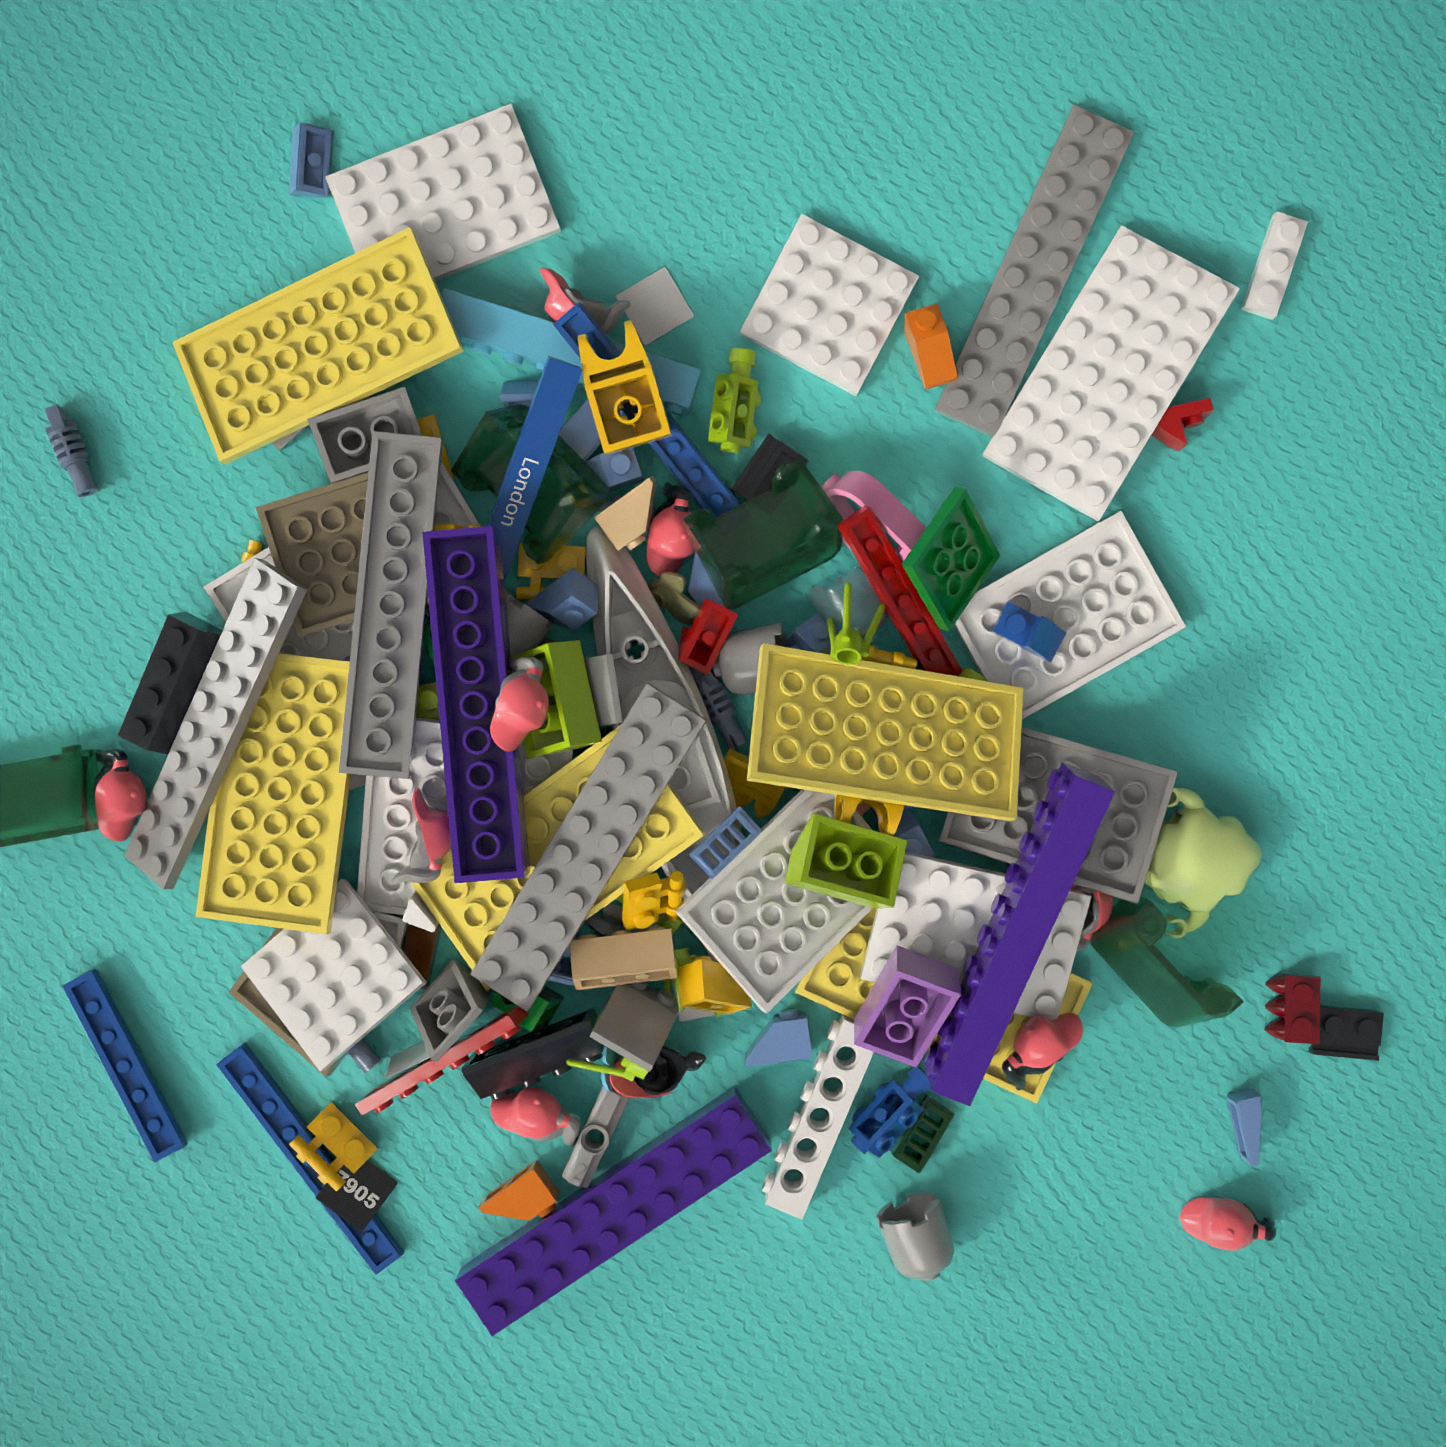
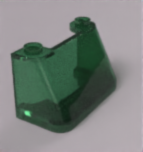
[451,404,610,564]
[683,459,844,610]
[0,744,99,847]
[1090,896,1244,1028]

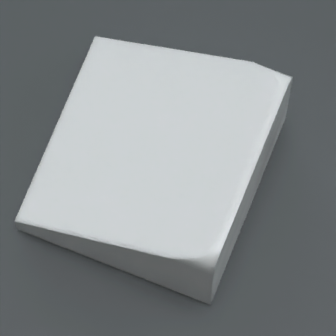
[402,890,439,932]

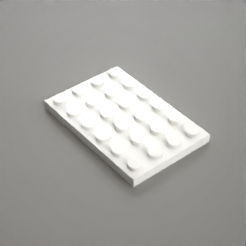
[325,104,561,281]
[954,511,1186,719]
[675,789,872,1013]
[860,851,1092,1020]

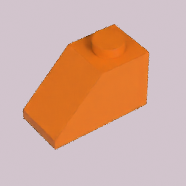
[904,303,957,390]
[478,1160,560,1221]

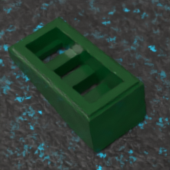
[890,1095,955,1173]

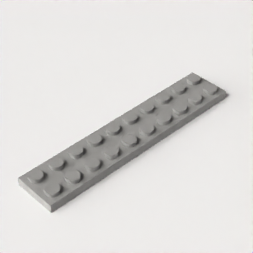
[934,105,1134,438]
[339,431,443,779]
[124,558,307,889]
[470,683,707,1012]

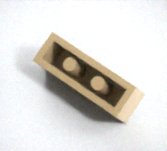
[570,926,677,990]

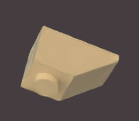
[594,476,657,551]

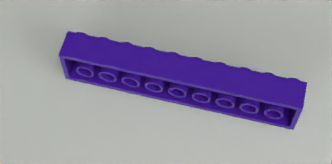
[422,526,530,883]
[922,762,1115,1106]
[455,1086,772,1336]

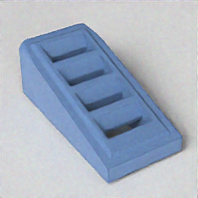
[689,806,762,879]
[1226,1089,1262,1167]

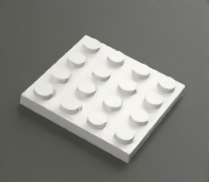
[739,214,919,396]
[241,879,427,1071]

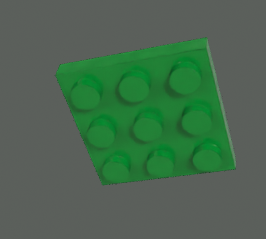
[902,487,1000,632]

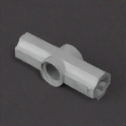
[562,1086,629,1188]

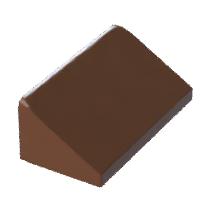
[402,924,442,990]

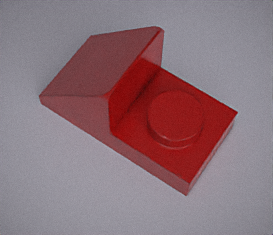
[1152,398,1214,451]
[678,598,738,675]

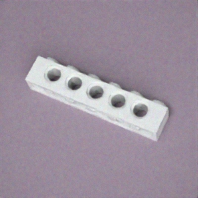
[761,1014,874,1220]

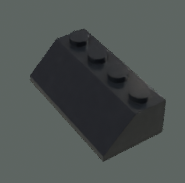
[118,611,223,755]
[461,1008,605,1100]

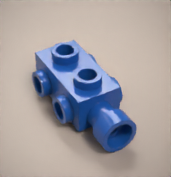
[849,1066,931,1158]

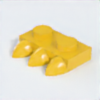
[724,748,785,818]

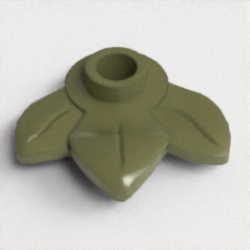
[648,572,701,626]

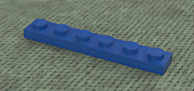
[62,969,188,1163]

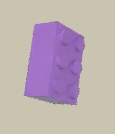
[854,945,961,1067]

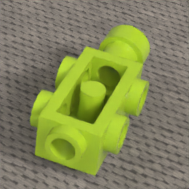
[708,348,761,453]

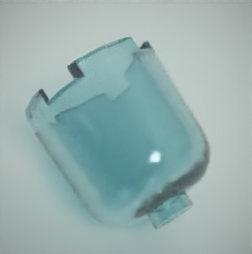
[807,562,888,641]

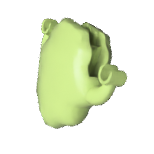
[1145,788,1262,938]

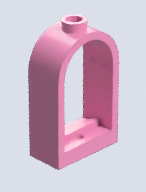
[820,471,926,563]

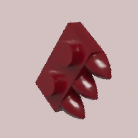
[1264,974,1321,1044]

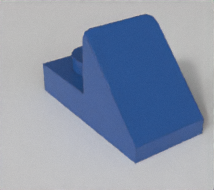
[991,601,1066,663]

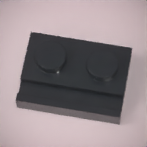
[731,433,809,517]
[1308,1005,1384,1061]

